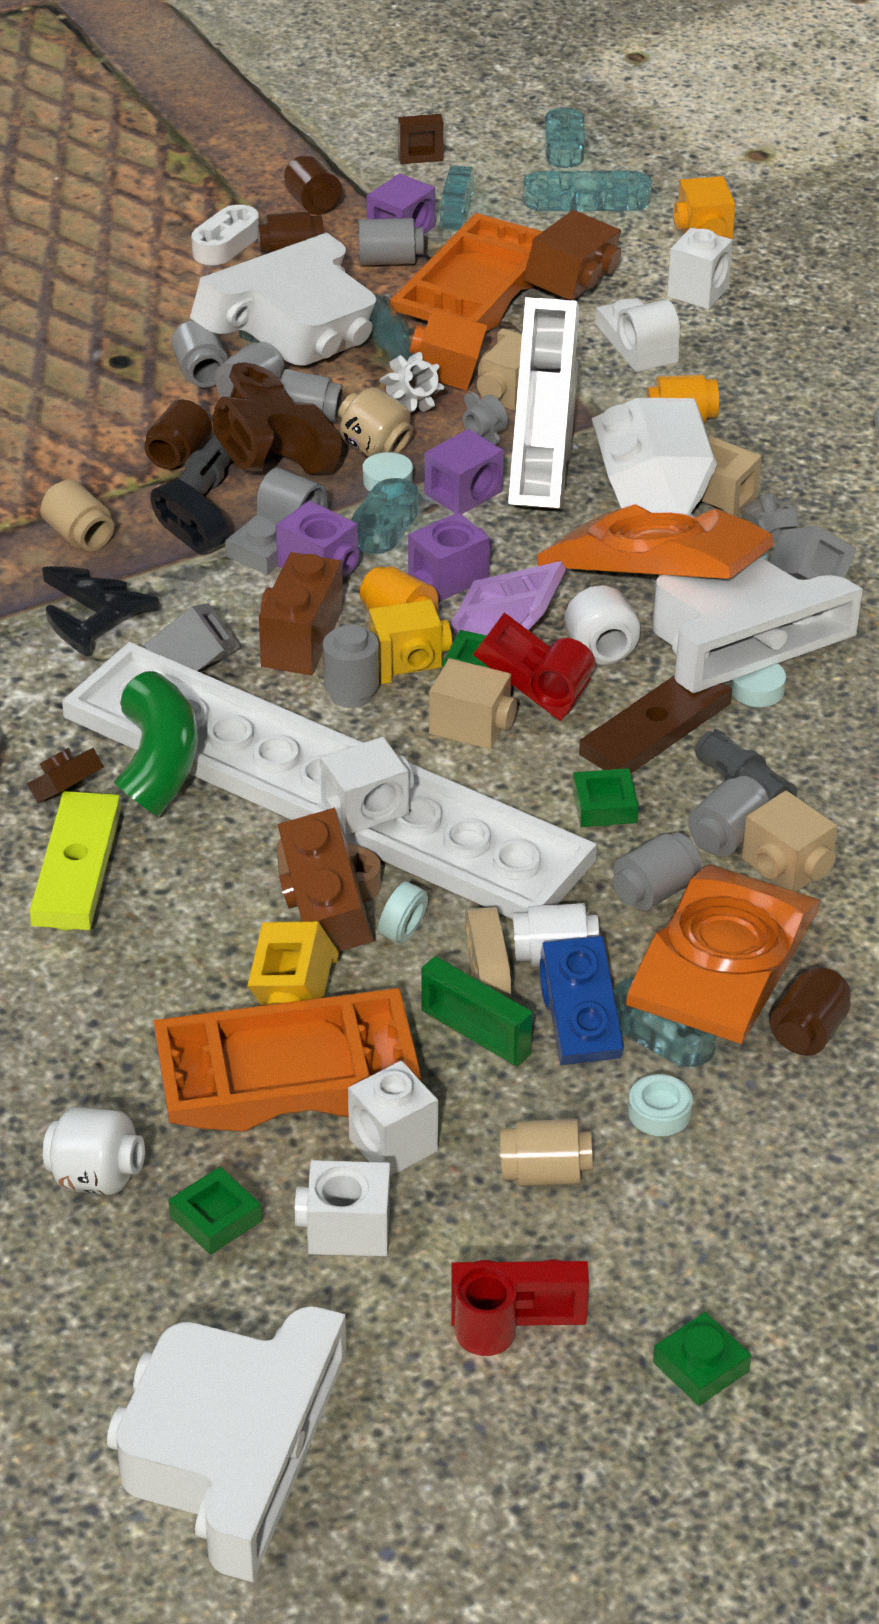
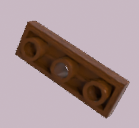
[579,675,732,774]

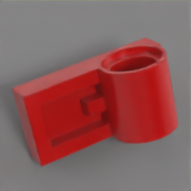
[473,612,595,721]
[451,1259,589,1356]

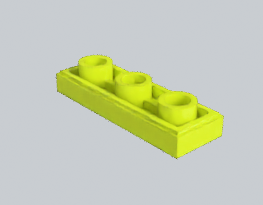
[29,791,121,930]

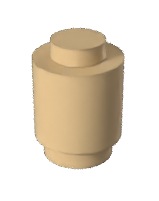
[40,479,114,552]
[500,1119,593,1186]

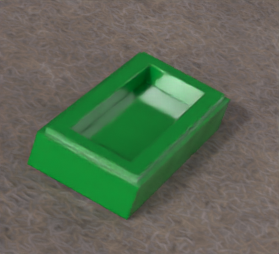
[421,956,533,1067]

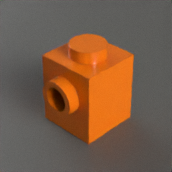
[409,308,487,391]

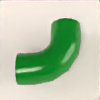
[114,671,198,818]

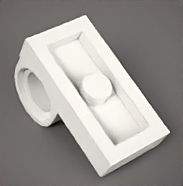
[595,298,680,372]

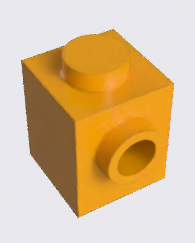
[673,176,736,239]

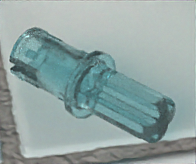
[370,295,414,361]

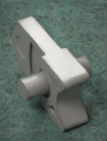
[741,493,799,540]

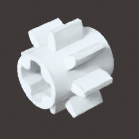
[380,352,444,413]

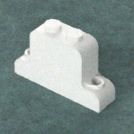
[190,233,376,365]
[652,557,862,693]
[107,1307,346,1582]

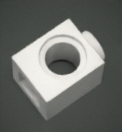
[667,227,733,309]
[320,737,414,835]
[348,1061,438,1177]
[295,1160,390,1256]

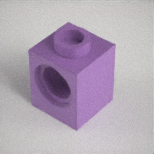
[367,173,435,235]
[424,429,504,514]
[276,500,359,577]
[408,512,492,602]

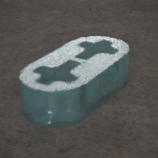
[545,108,585,168]
[440,165,474,230]
[352,478,418,554]
[613,978,717,1067]

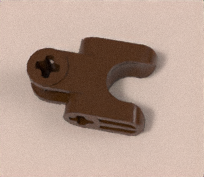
[213,362,342,475]

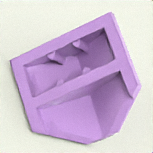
[450,561,566,635]

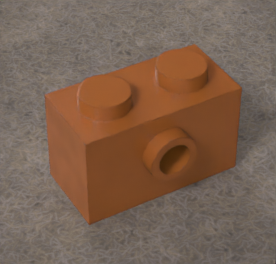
[523,209,621,301]
[259,552,343,676]
[277,807,374,952]

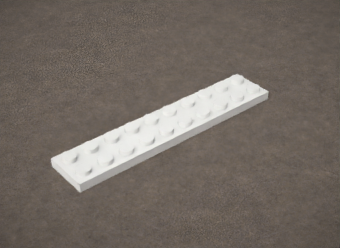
[62,642,597,919]

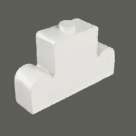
[508,297,579,509]

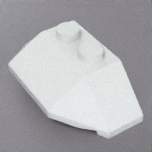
[592,398,717,517]

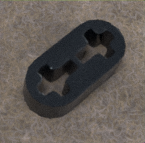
[150,479,229,555]

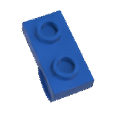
[540,936,624,1065]

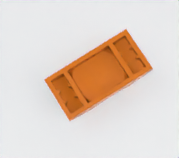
[390,213,543,332]
[537,504,773,579]
[626,864,821,1044]
[153,988,422,1132]

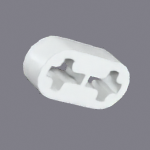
[191,205,259,265]

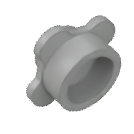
[463,392,508,445]

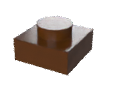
[398,114,444,164]
[27,747,104,803]

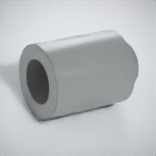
[358,218,424,266]

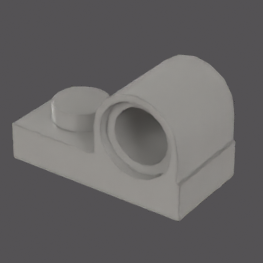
[225,467,328,575]

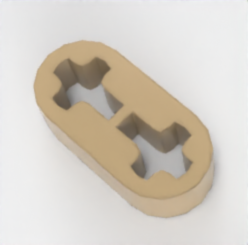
[465,907,511,999]

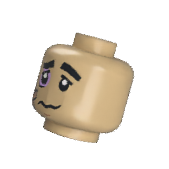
[338,387,413,458]

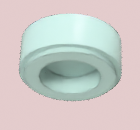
[363,452,413,497]
[730,663,786,707]
[378,881,428,944]
[628,1074,693,1136]

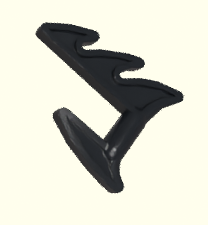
[42,566,160,656]

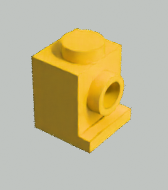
[369,599,452,684]
[247,921,339,1006]

